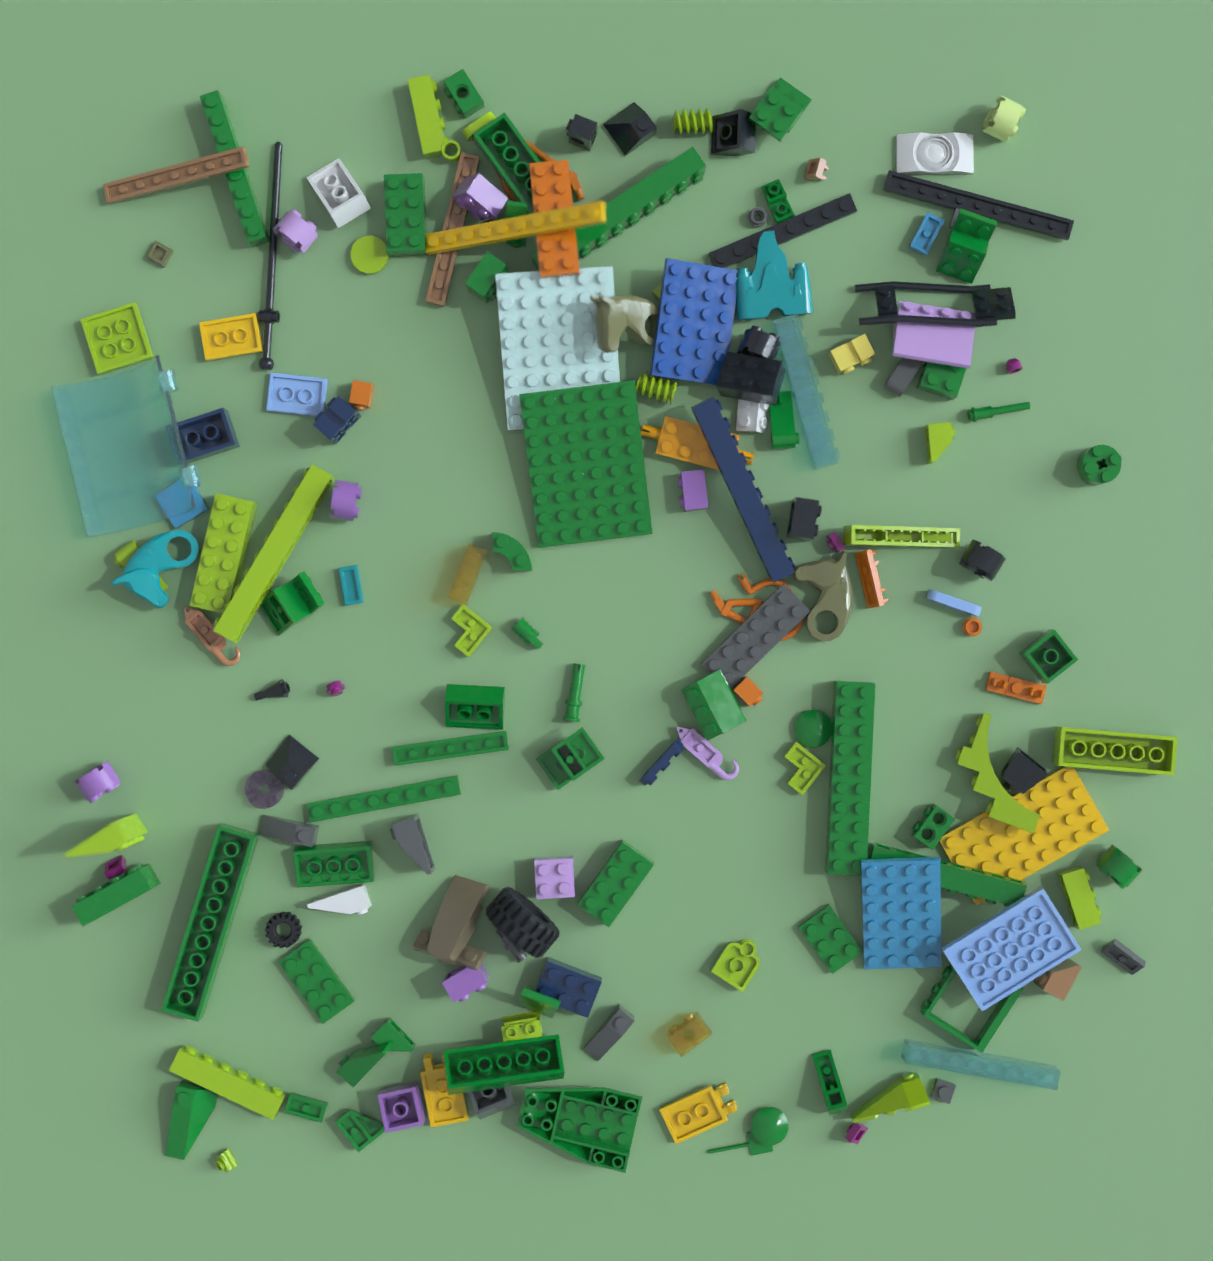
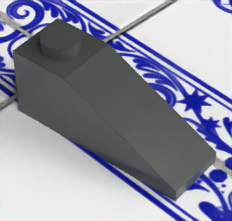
[259,815,319,847]
[583,1004,634,1061]

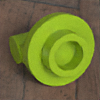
[215,1148,238,1173]

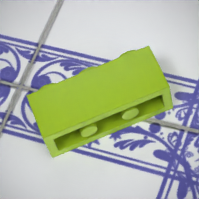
[1057,866,1102,930]

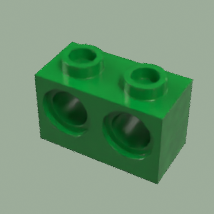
[911,804,955,850]

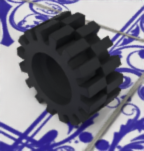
[265,911,302,949]

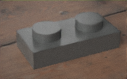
[1102,939,1146,975]

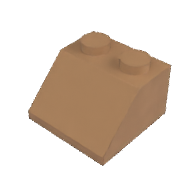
[1034,958,1082,1001]

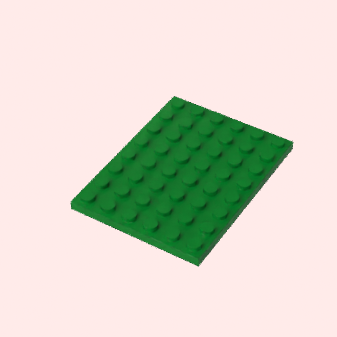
[519,380,653,548]

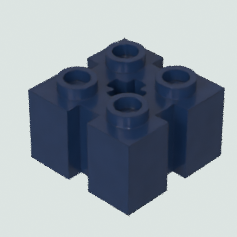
[313,396,361,444]

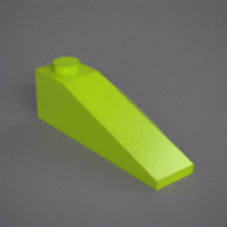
[850,1072,931,1123]

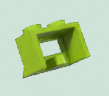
[501,1011,543,1042]

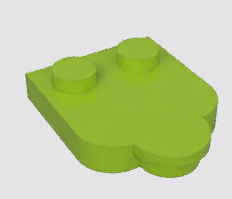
[710,939,760,992]

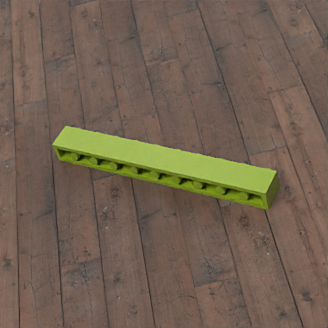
[213,464,335,644]

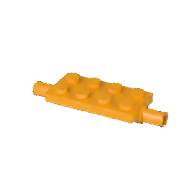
[641,416,754,470]

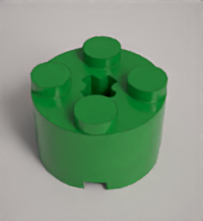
[1077,445,1122,485]
[1096,844,1143,889]

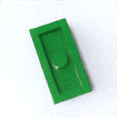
[285,1092,328,1123]

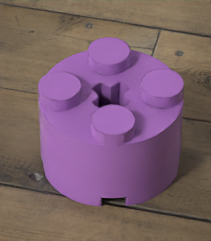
[330,480,362,521]
[74,761,121,803]

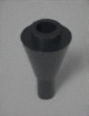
[254,679,290,701]

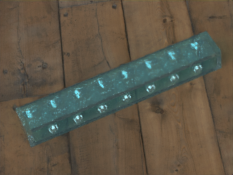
[772,314,840,470]
[901,1038,1061,1090]

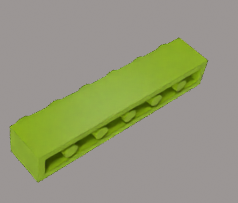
[169,1045,287,1120]

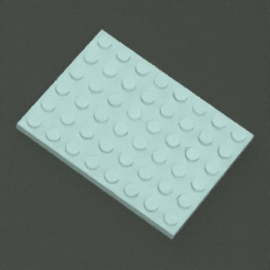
[495,266,620,430]

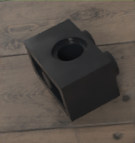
[566,114,597,151]

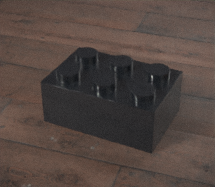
[716,352,786,406]

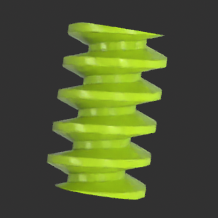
[673,108,712,135]
[636,371,677,406]

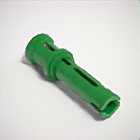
[563,663,586,722]

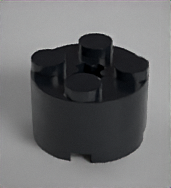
[737,325,781,360]
[959,540,1006,581]

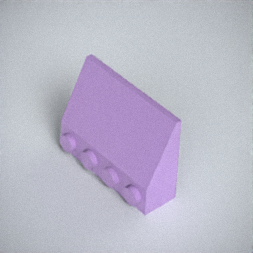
[893,301,975,369]

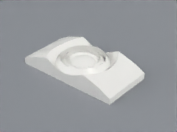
[896,132,973,174]

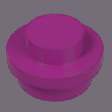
[326,681,345,697]

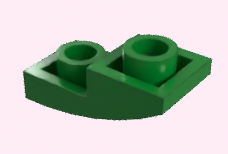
[761,179,794,224]

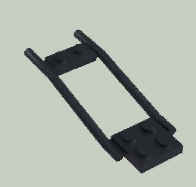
[855,281,1016,327]

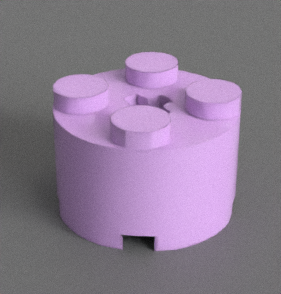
[273,208,318,255]

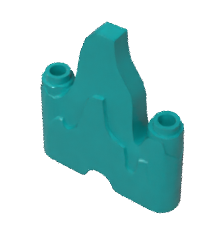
[736,231,813,320]

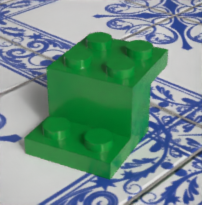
[749,77,812,142]
[936,209,997,284]
[260,571,325,636]
[536,727,605,790]

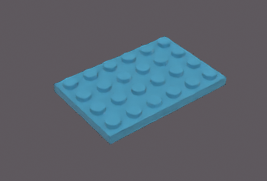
[861,857,942,969]

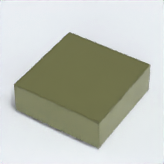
[146,240,173,268]

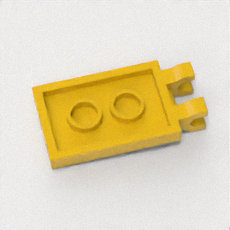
[420,1049,469,1128]
[659,1082,737,1144]

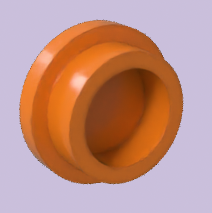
[962,617,982,636]

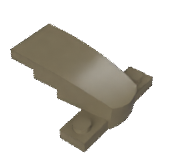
[412,875,489,971]

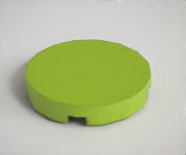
[350,235,389,275]

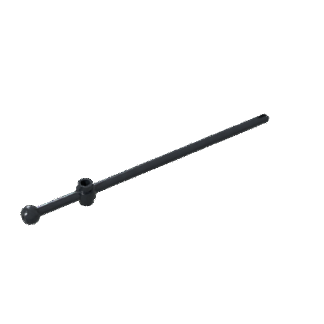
[258,141,283,371]

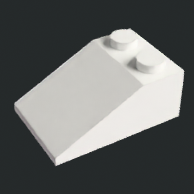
[306,158,371,228]

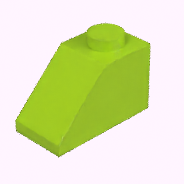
[925,422,955,464]

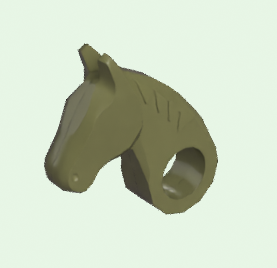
[590,295,659,353]
[793,550,852,641]

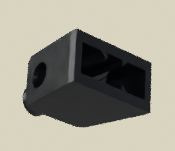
[1001,747,1047,794]

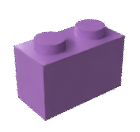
[677,469,708,511]

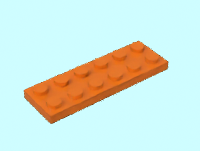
[529,160,580,278]

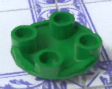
[794,710,832,748]
[751,1107,789,1146]

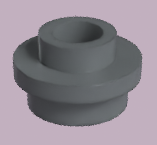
[748,207,768,227]

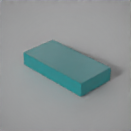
[338,565,364,606]

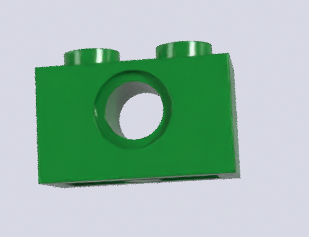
[443,69,485,119]

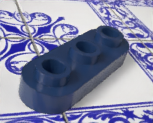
[639,739,684,786]

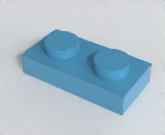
[909,212,945,256]

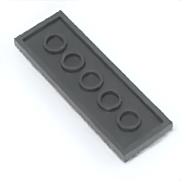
[701,583,810,689]

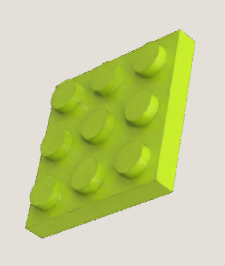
[80,302,154,375]

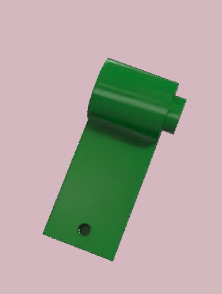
[769,391,799,449]

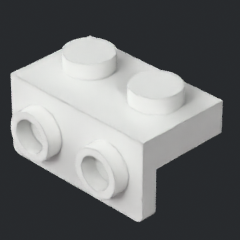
[736,399,769,434]

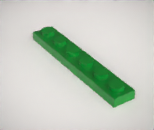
[392,731,509,766]

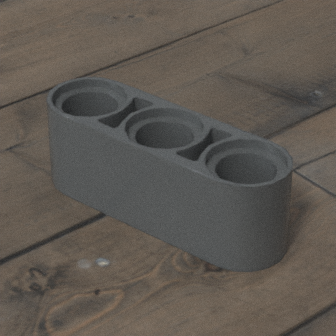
[884,358,923,397]

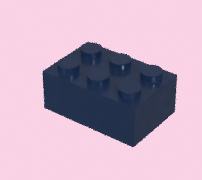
[168,408,240,465]
[535,957,602,1018]

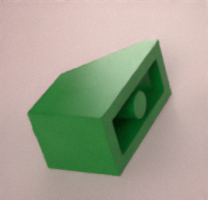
[371,1017,416,1052]

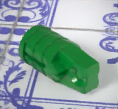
[511,617,543,649]

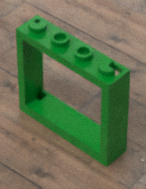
[920,964,1024,1053]

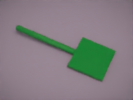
[707,1132,773,1156]

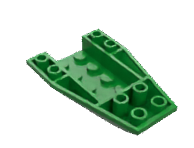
[517,1087,643,1173]

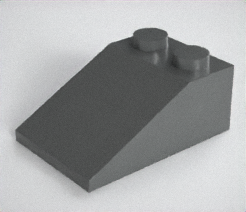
[390,814,435,875]
[468,1086,516,1120]

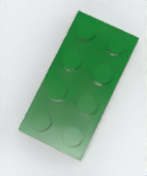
[278,939,355,1024]

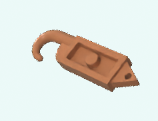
[184,606,241,666]

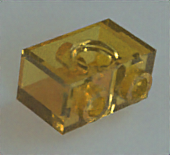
[667,1012,712,1057]

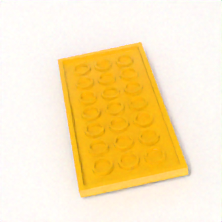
[939,766,1109,905]

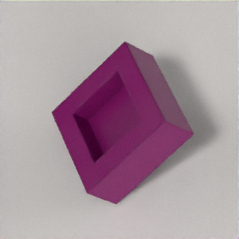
[826,532,845,553]
[105,855,126,880]
[845,1123,868,1144]

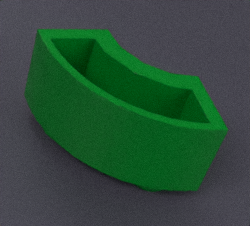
[492,532,533,571]

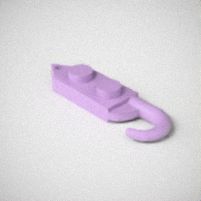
[676,727,739,780]

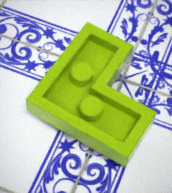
[451,604,493,657]
[784,741,826,796]

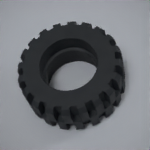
[486,887,560,958]

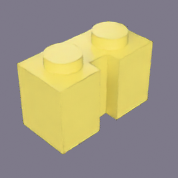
[828,334,875,374]

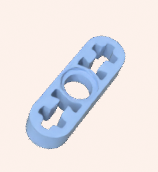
[926,589,982,617]

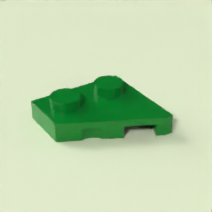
[335,1109,385,1153]

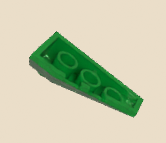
[165,1080,218,1160]

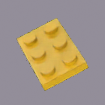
[199,313,263,361]

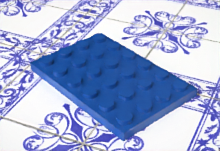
[650,258,738,385]

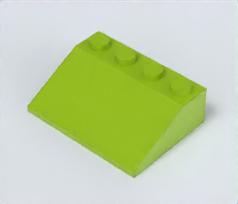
[64,813,148,857]

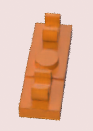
[854,549,888,609]
[985,672,1047,704]

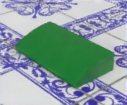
[293,841,374,888]

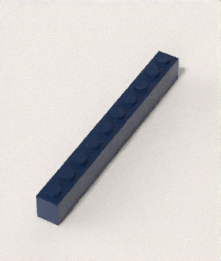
[690,397,795,583]

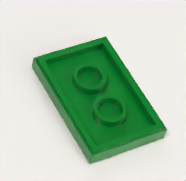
[516,988,560,1018]

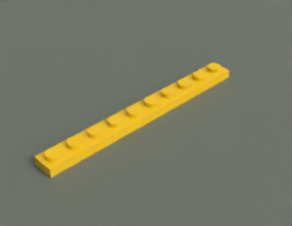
[426,201,606,255]

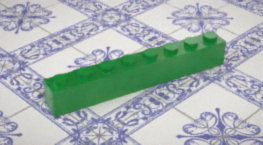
[200,90,270,248]
[869,843,1027,907]

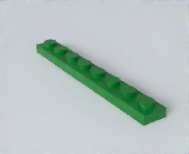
[307,775,461,823]

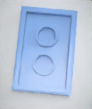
[266,372,328,417]

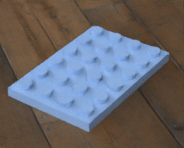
[941,886,1081,1011]

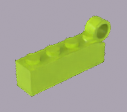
[407,74,461,162]

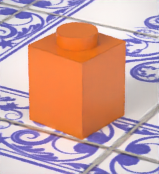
[349,380,374,411]
[732,676,763,706]

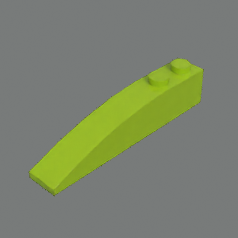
[843,525,960,548]

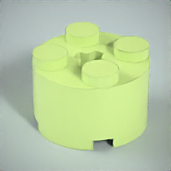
[982,95,1026,142]

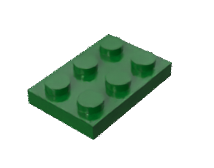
[798,904,863,974]

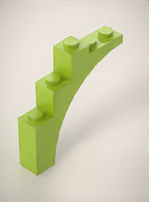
[955,712,1040,833]

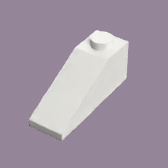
[307,883,372,915]

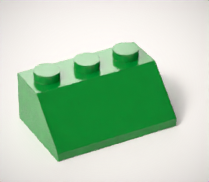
[681,669,747,741]
[445,684,505,730]

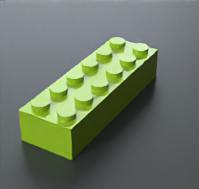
[189,493,258,613]
[1053,726,1178,776]

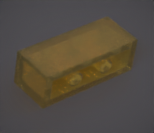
[448,544,488,605]

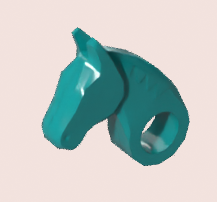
[110,529,199,609]

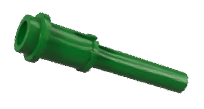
[967,402,1030,422]

